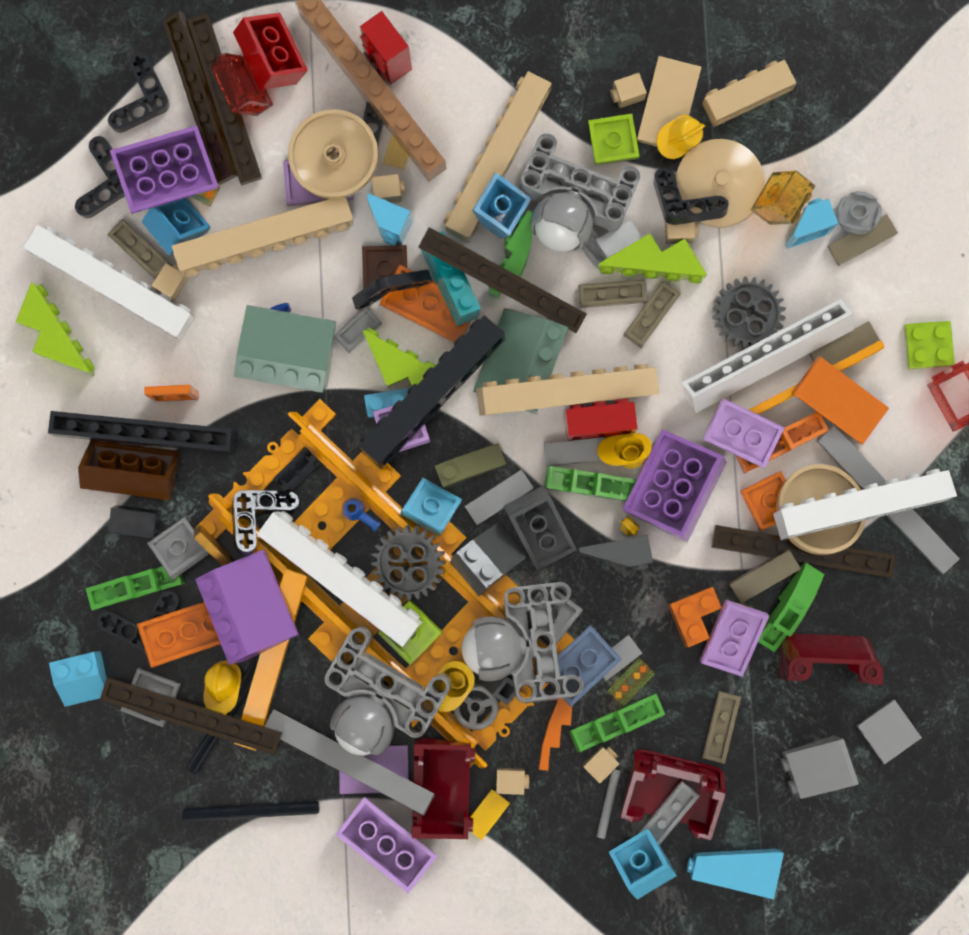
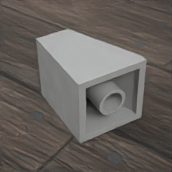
[780,735,859,799]

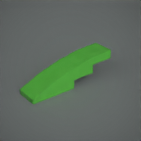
[544,466,637,501]
[86,566,185,610]
[569,694,665,752]

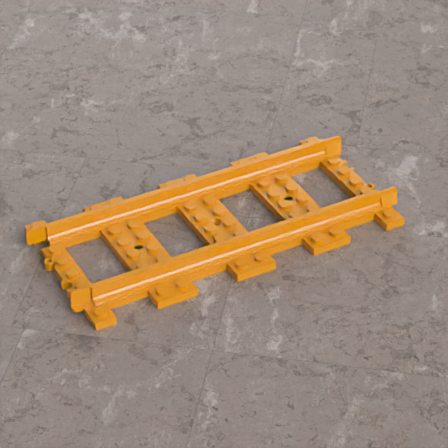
[198,399,574,768]

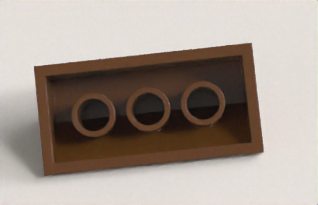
[78,440,180,500]

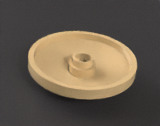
[288,109,379,199]
[675,139,765,228]
[776,464,866,555]

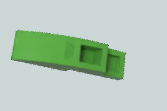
[488,210,532,299]
[758,562,824,652]

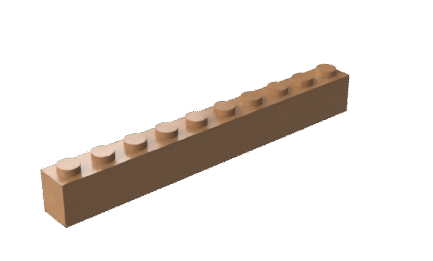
[295,0,447,182]

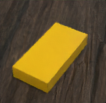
[470,789,510,840]

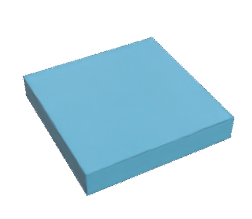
[400,478,462,536]

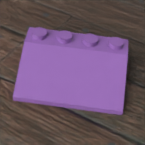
[110,125,219,214]
[622,429,727,543]
[195,550,299,664]

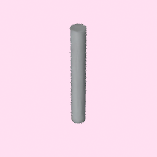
[596,769,621,839]

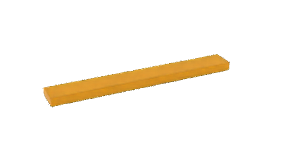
[749,340,885,415]
[234,569,309,751]

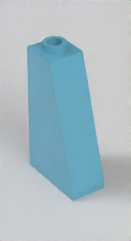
[687,849,784,899]

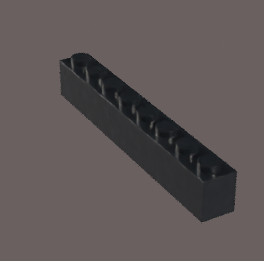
[359,315,505,470]
[48,411,236,454]

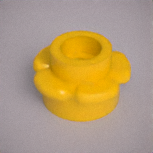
[620,516,640,537]

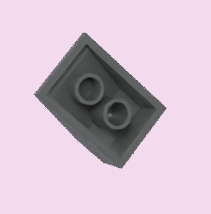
[503,486,577,571]
[449,522,529,596]
[577,535,653,571]

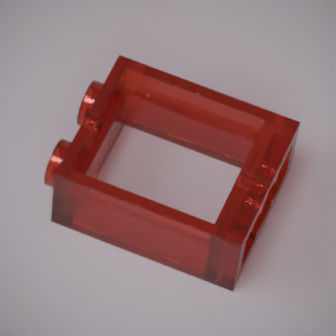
[210,53,273,116]
[927,361,969,432]

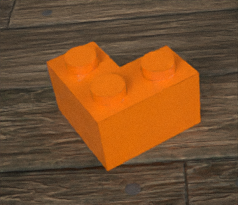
[668,587,722,647]

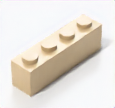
[702,60,796,127]

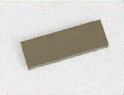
[827,214,898,266]
[107,219,172,279]
[578,279,647,308]
[623,281,681,348]
[809,321,880,365]
[729,548,801,603]
[701,691,741,764]

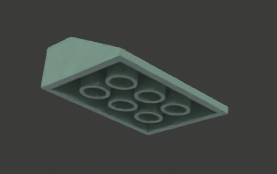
[234,305,336,393]
[473,308,568,415]

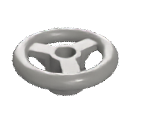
[453,684,498,730]

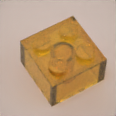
[750,170,815,225]

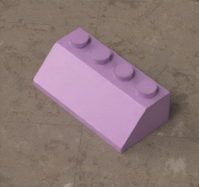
[335,797,438,894]

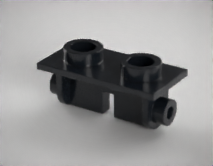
[273,448,320,492]

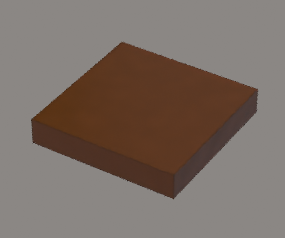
[362,245,407,289]

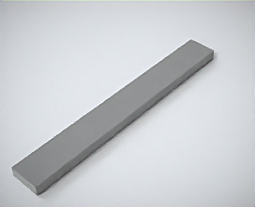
[816,426,959,575]
[265,709,435,815]

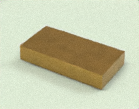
[194,525,232,566]

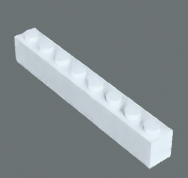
[23,225,195,341]
[682,299,854,413]
[773,469,957,540]
[257,511,423,647]

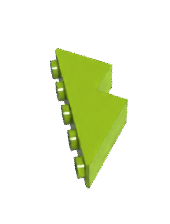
[597,233,707,284]
[15,282,96,376]
[363,327,436,387]

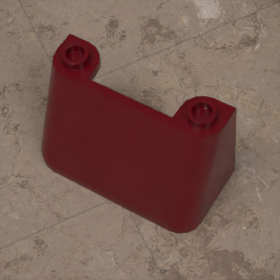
[778,633,883,685]
[412,738,475,839]
[620,749,726,840]

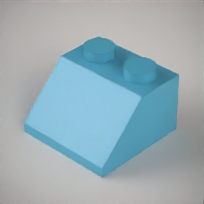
[367,193,412,246]
[785,198,838,249]
[49,651,107,707]
[609,828,677,899]

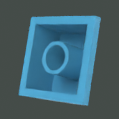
[472,173,532,239]
[142,198,211,256]

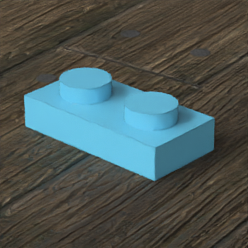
[364,388,409,418]

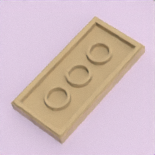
[637,56,701,147]

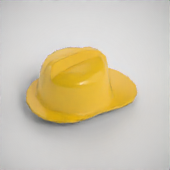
[656,115,705,159]
[597,433,652,469]
[203,661,242,714]
[429,661,475,712]

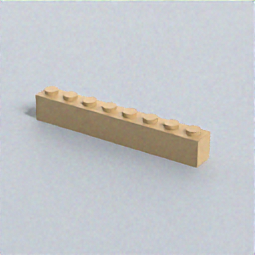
[443,71,552,243]
[172,198,353,278]
[476,363,659,416]

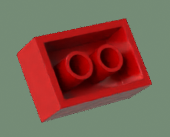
[360,11,412,85]
[233,12,308,91]
[564,399,638,441]

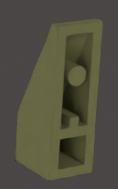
[435,443,506,489]

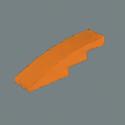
[734,412,829,474]
[538,699,572,771]

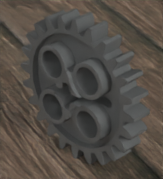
[712,276,786,350]
[371,525,446,601]

